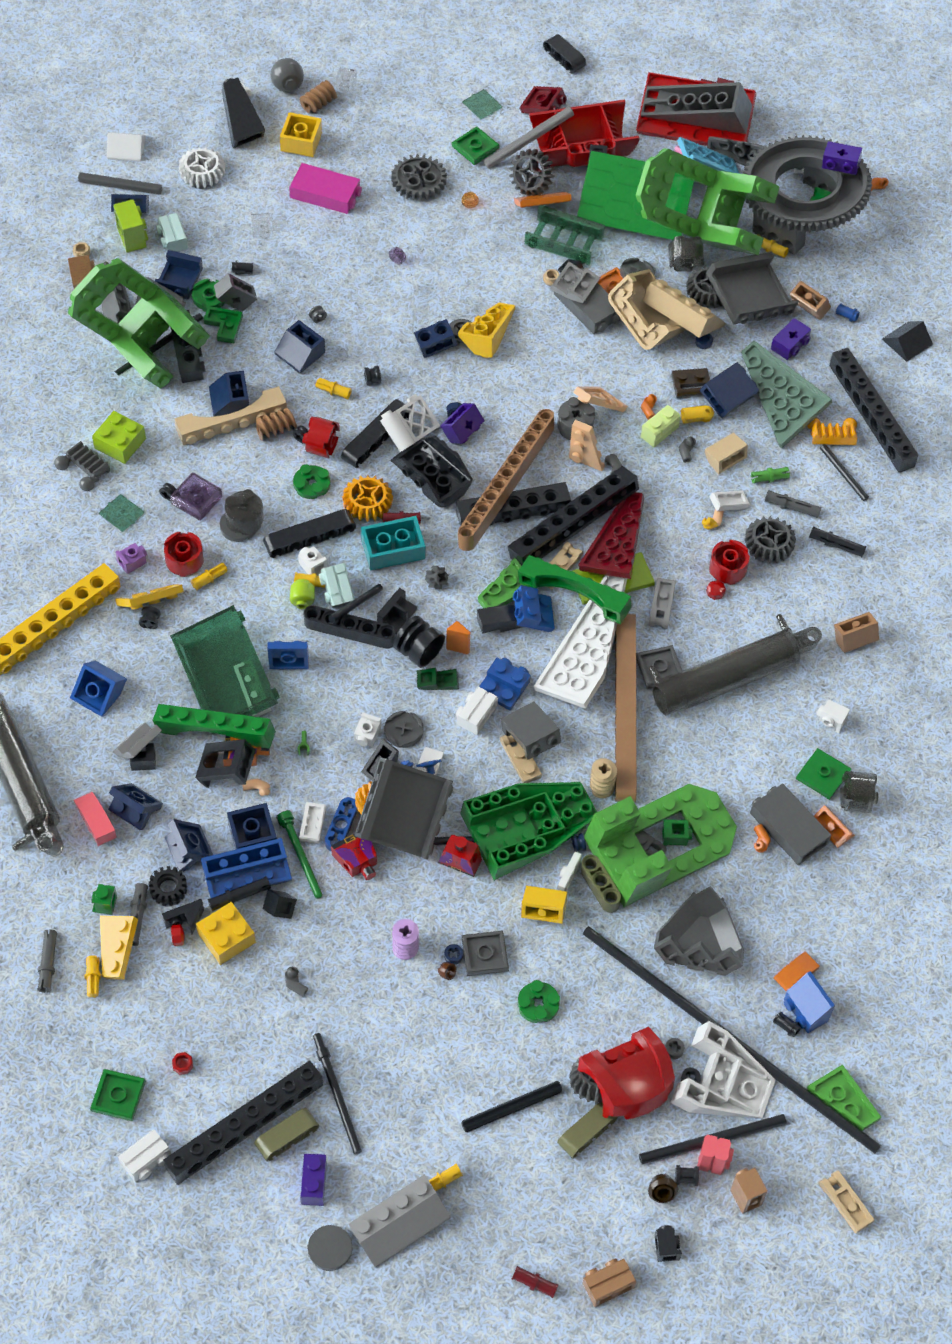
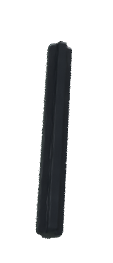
[461,1081,562,1132]

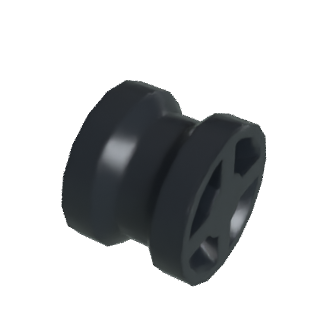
[364,365,382,386]
[139,606,161,629]

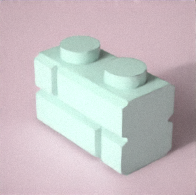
[156,213,188,252]
[319,563,354,607]

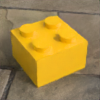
[280,112,322,157]
[196,902,256,965]

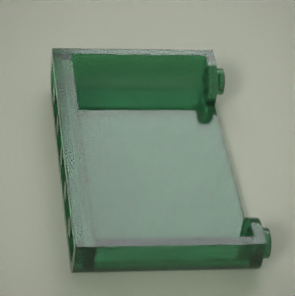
[170,605,280,735]

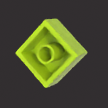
[113,199,148,253]
[92,411,146,464]

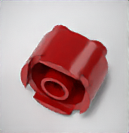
[302,416,340,458]
[164,532,204,577]
[709,540,750,585]

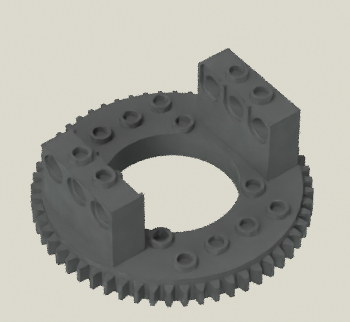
[743,135,872,255]

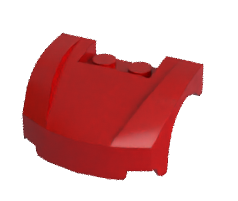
[578,1026,675,1120]

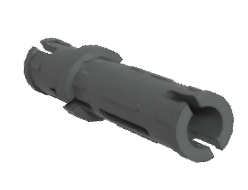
[765,490,822,518]
[130,883,149,946]
[37,929,57,993]

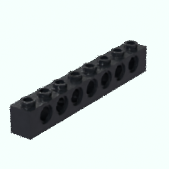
[829,347,919,473]
[508,466,639,566]
[163,1060,323,1185]

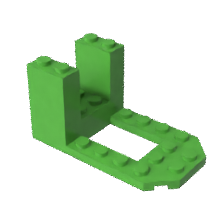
[636,148,780,255]
[68,258,210,389]
[584,784,737,908]

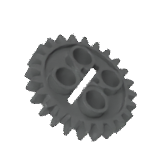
[391,154,447,201]

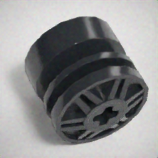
[393,616,445,668]

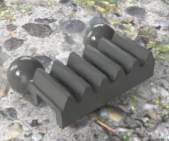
[54,441,110,491]

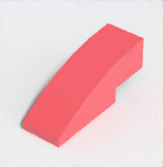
[74,792,117,846]

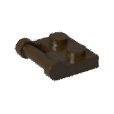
[671,368,710,399]

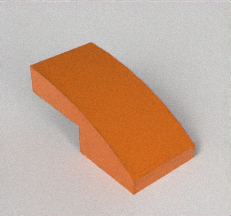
[773,952,820,991]

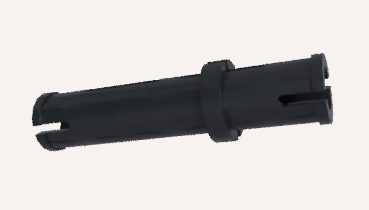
[809,526,867,558]
[207,876,271,912]

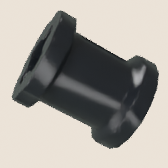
[675,1165,699,1186]

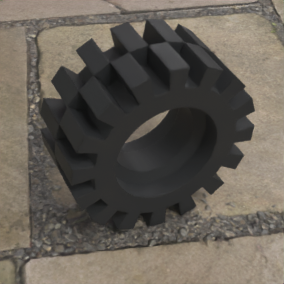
[149,866,187,906]

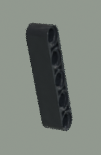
[341,399,410,468]
[263,509,356,558]
[303,605,396,649]

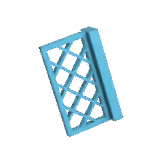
[677,137,741,174]

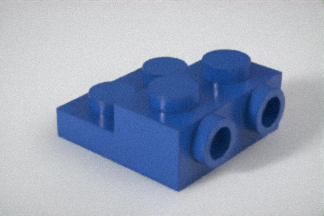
[513,585,555,632]
[267,641,309,669]
[479,658,531,711]

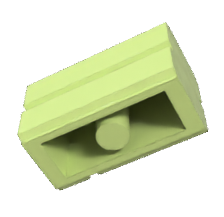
[641,405,681,448]

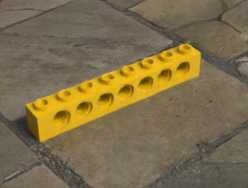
[0,563,121,675]

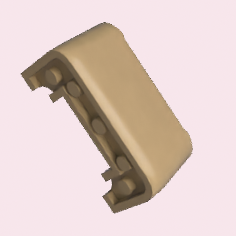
[608,269,686,350]

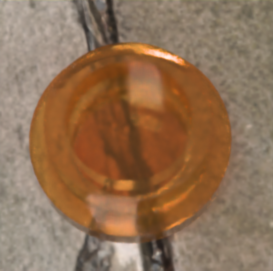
[461,192,479,208]

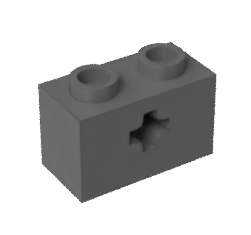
[214,273,257,311]

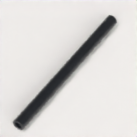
[638,1114,787,1165]

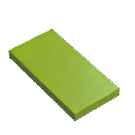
[572,552,655,605]

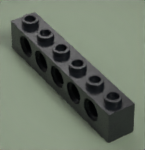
[456,482,571,526]

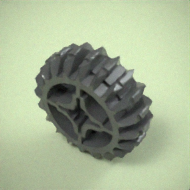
[509,149,555,196]
[686,265,723,308]
[744,516,796,564]
[569,1058,603,1104]

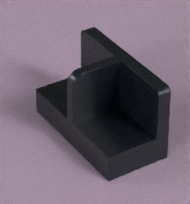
[377,587,418,634]

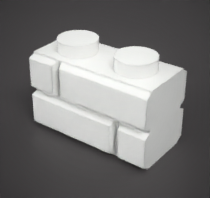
[456,687,498,735]
[118,1129,171,1182]

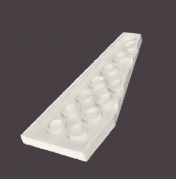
[534,575,627,709]

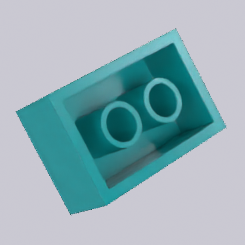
[361,516,426,571]

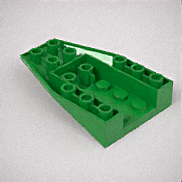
[460,782,597,881]

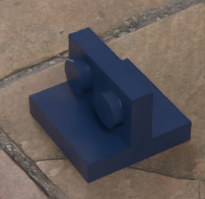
[108,783,163,830]
[164,819,213,872]

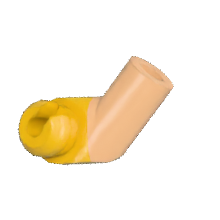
[702,509,724,530]

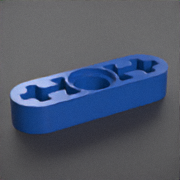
[325,797,358,851]

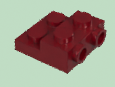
[519,86,567,113]

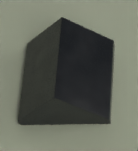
[882,321,933,362]

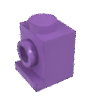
[115,543,147,574]

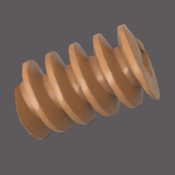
[299,80,337,113]
[256,408,297,441]

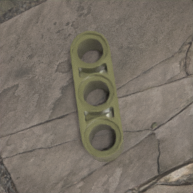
[581,855,621,913]
[557,1102,618,1159]
[254,1108,320,1162]

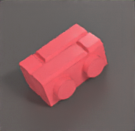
[697,1134,734,1175]

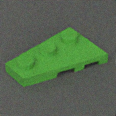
[478,558,525,608]
[807,1064,881,1131]

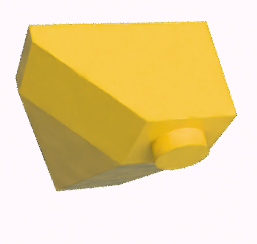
[458,302,516,358]

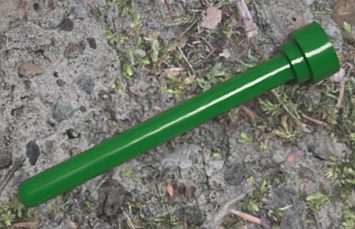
[276,810,322,899]

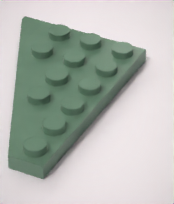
[741,341,832,448]

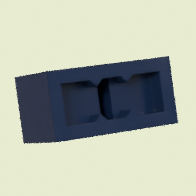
[111,194,149,213]
[414,319,457,358]

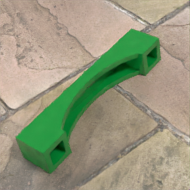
[518,555,632,625]
[152,704,276,749]

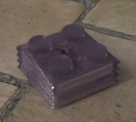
[170,472,222,520]

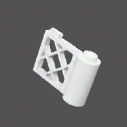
[380,394,440,452]

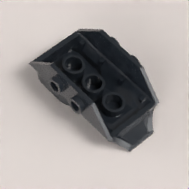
[390,435,473,508]

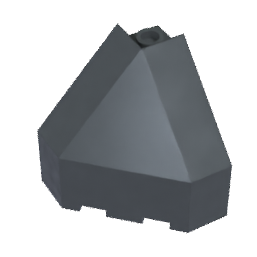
[654,886,744,976]

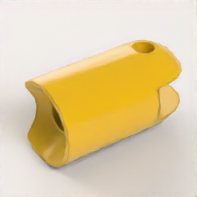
[681,405,714,424]

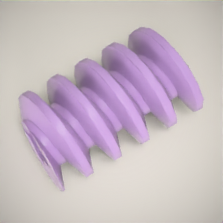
[392,919,419,960]

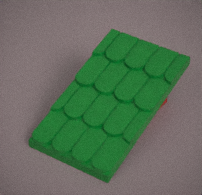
[576,151,694,242]

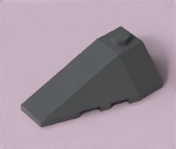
[707,136,764,166]

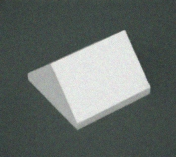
[107,132,146,162]

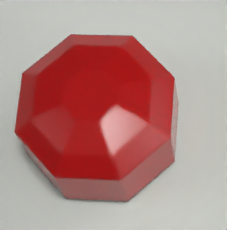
[706,580,726,600]
[171,924,185,946]
[172,1052,193,1075]

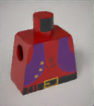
[331,833,377,880]
[438,835,482,877]

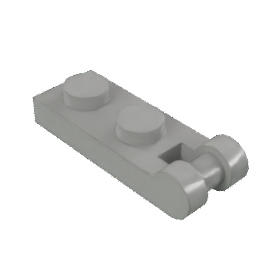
[648,577,676,629]

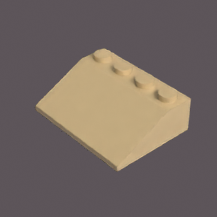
[642,279,726,337]

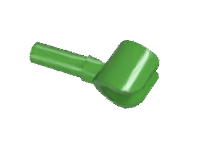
[298,731,310,756]

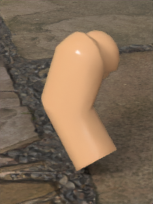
[242,779,270,796]

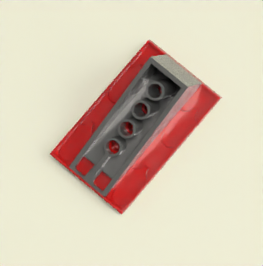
[636,72,757,146]

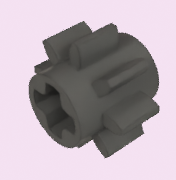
[425,566,449,589]

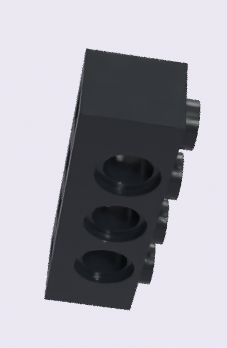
[170,310,206,383]

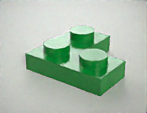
[203,306,243,344]

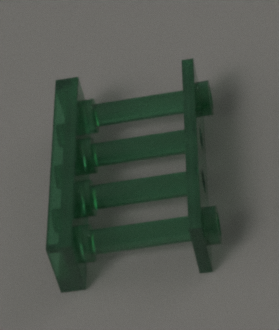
[524,205,605,265]

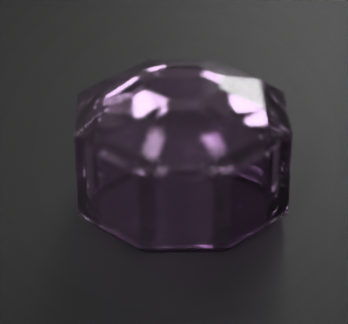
[389,247,406,264]

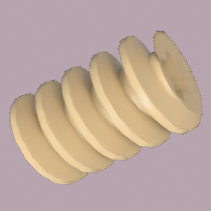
[590,758,617,798]

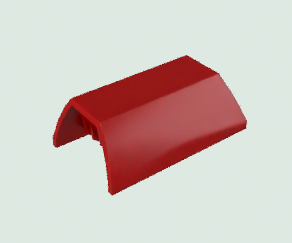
[529,99,639,168]

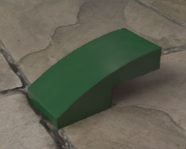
[417,667,459,690]

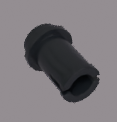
[232,260,253,274]
[773,1011,801,1037]

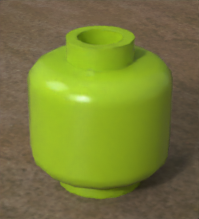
[290,579,315,609]

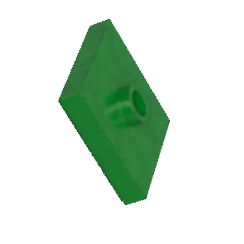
[452,126,500,165]
[796,748,851,800]
[90,1069,146,1122]

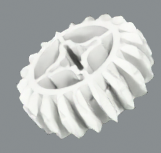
[179,147,225,188]

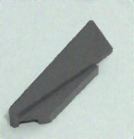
[101,261,132,323]

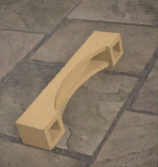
[174,386,287,445]

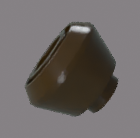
[648,1174,678,1203]

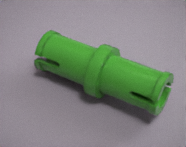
[751,467,790,483]

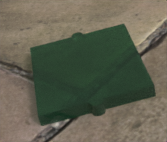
[462,89,502,120]
[99,494,144,532]

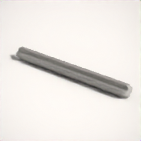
[484,106,574,169]

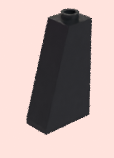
[221,77,266,148]

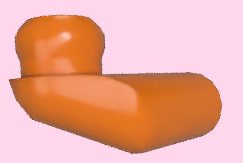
[871,178,889,191]
[641,394,657,420]
[754,824,771,853]

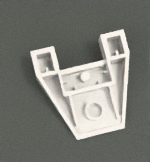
[670,1021,775,1118]

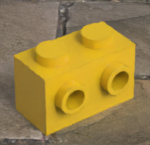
[521,886,567,924]

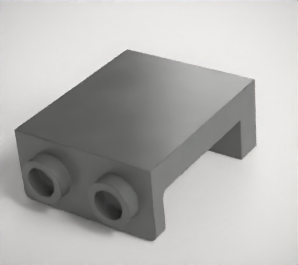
[501,701,561,760]

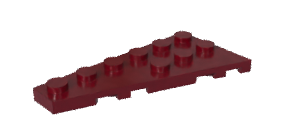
[578,492,644,579]

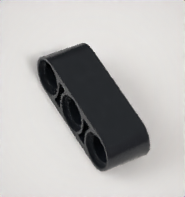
[543,34,586,74]

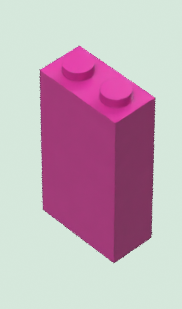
[289,163,362,214]

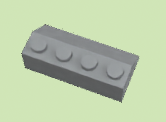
[349,1174,451,1267]

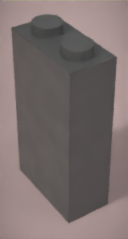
[554,268,621,335]
[750,783,831,866]

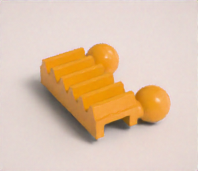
[807,417,857,445]

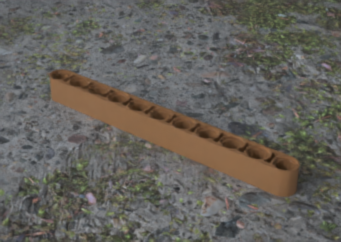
[458,409,554,551]
[615,614,637,803]

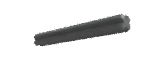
[78,172,162,195]

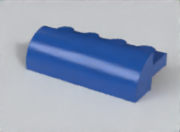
[201,838,292,898]

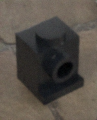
[654,1225,682,1262]

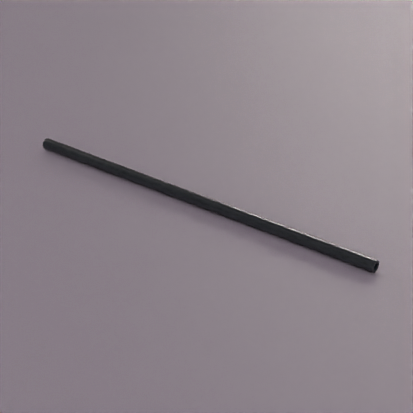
[583,926,882,1154]

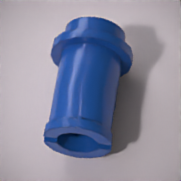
[836,303,860,322]

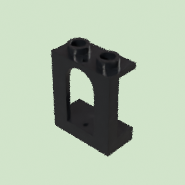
[195,739,256,788]

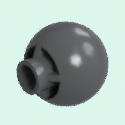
[270,58,304,92]

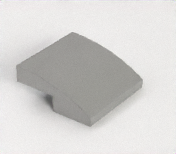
[550,262,600,303]
[113,722,162,759]

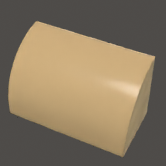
[705,432,748,474]

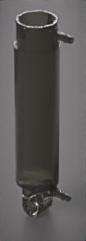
[649,614,822,716]
[0,694,64,856]

